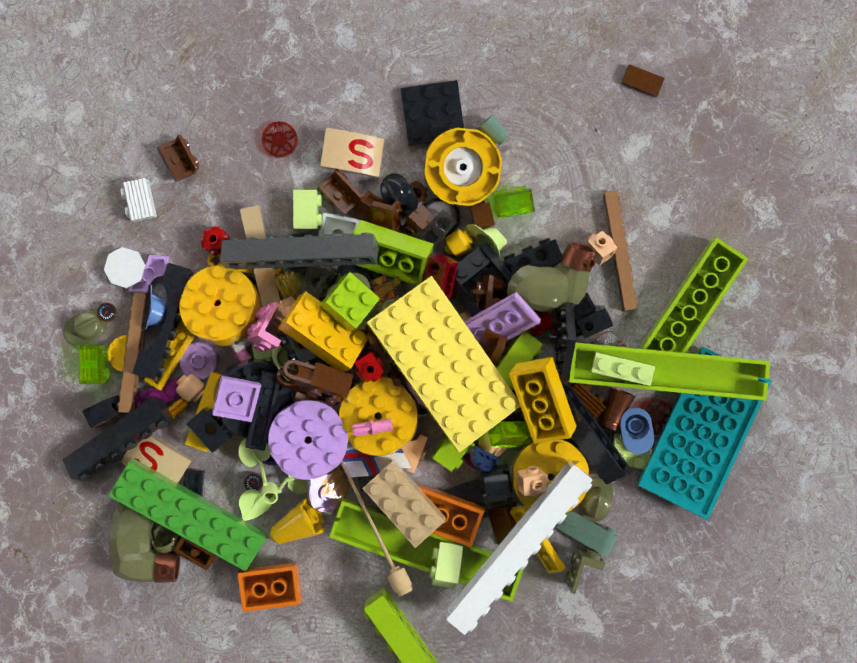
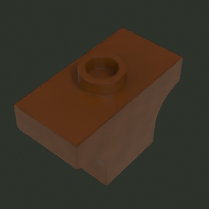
[402,204,436,239]

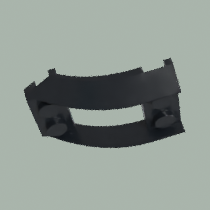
[452,242,513,317]

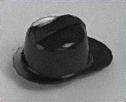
[381,173,418,217]

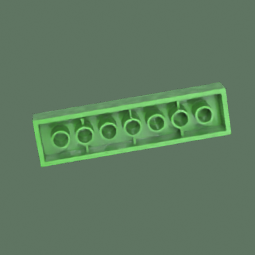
[108,457,266,571]

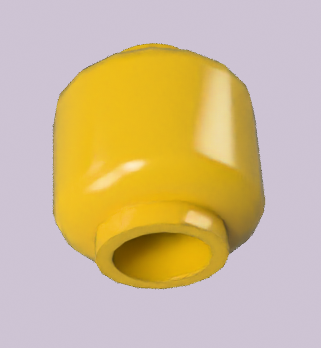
[444,229,474,258]

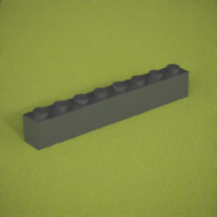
[220,232,378,269]

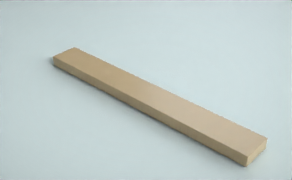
[240,205,281,338]

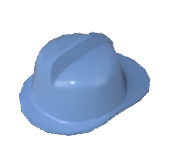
[145,284,167,330]
[620,408,654,454]

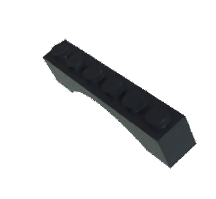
[132,263,194,382]

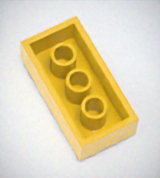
[278,291,368,372]
[509,357,576,444]

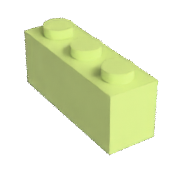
[590,352,655,386]

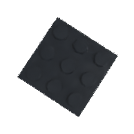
[401,80,464,146]
[554,302,576,386]

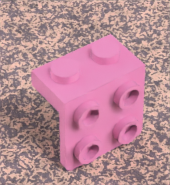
[245,302,281,352]

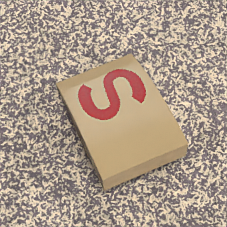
[320,128,384,178]
[121,435,191,483]

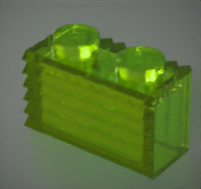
[492,186,535,219]
[78,345,110,384]
[488,421,532,448]

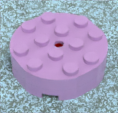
[268,400,348,480]

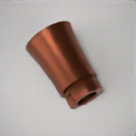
[600,387,636,431]

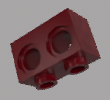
[422,253,459,299]

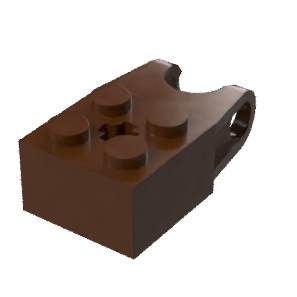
[276,360,354,406]

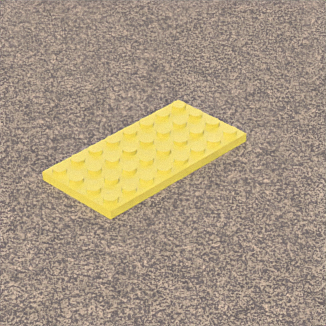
[366,276,520,453]

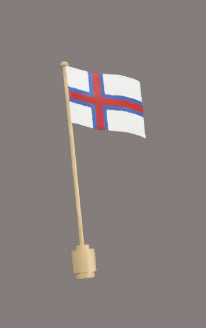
[341,440,413,597]

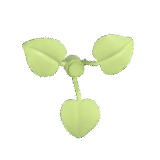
[239,438,307,521]

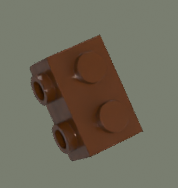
[157,134,199,182]
[316,169,363,217]
[371,200,403,233]

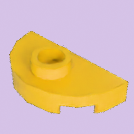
[107,335,128,372]

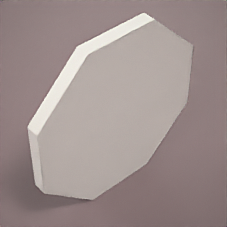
[104,247,146,288]

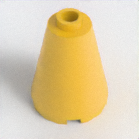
[270,498,325,544]

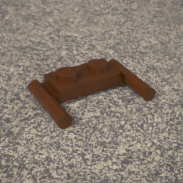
[364,325,401,386]

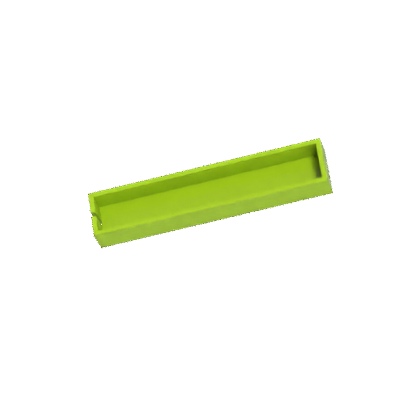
[568,342,770,401]
[329,497,524,602]

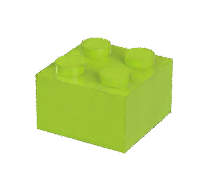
[319,272,380,331]

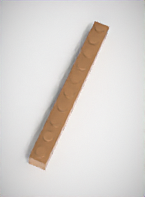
[603,190,638,311]
[117,292,150,413]

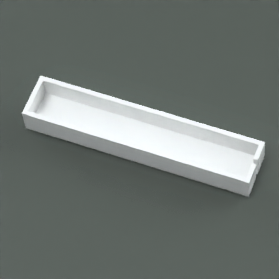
[446,460,592,635]

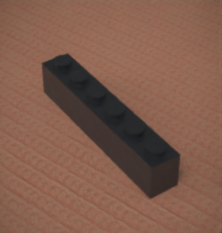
[562,383,629,485]
[62,396,174,481]

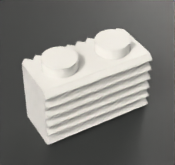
[121,178,157,222]

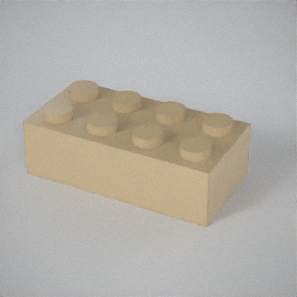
[362,460,446,548]

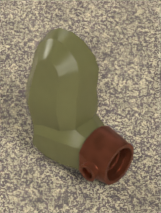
[507,242,596,313]
[108,502,180,583]

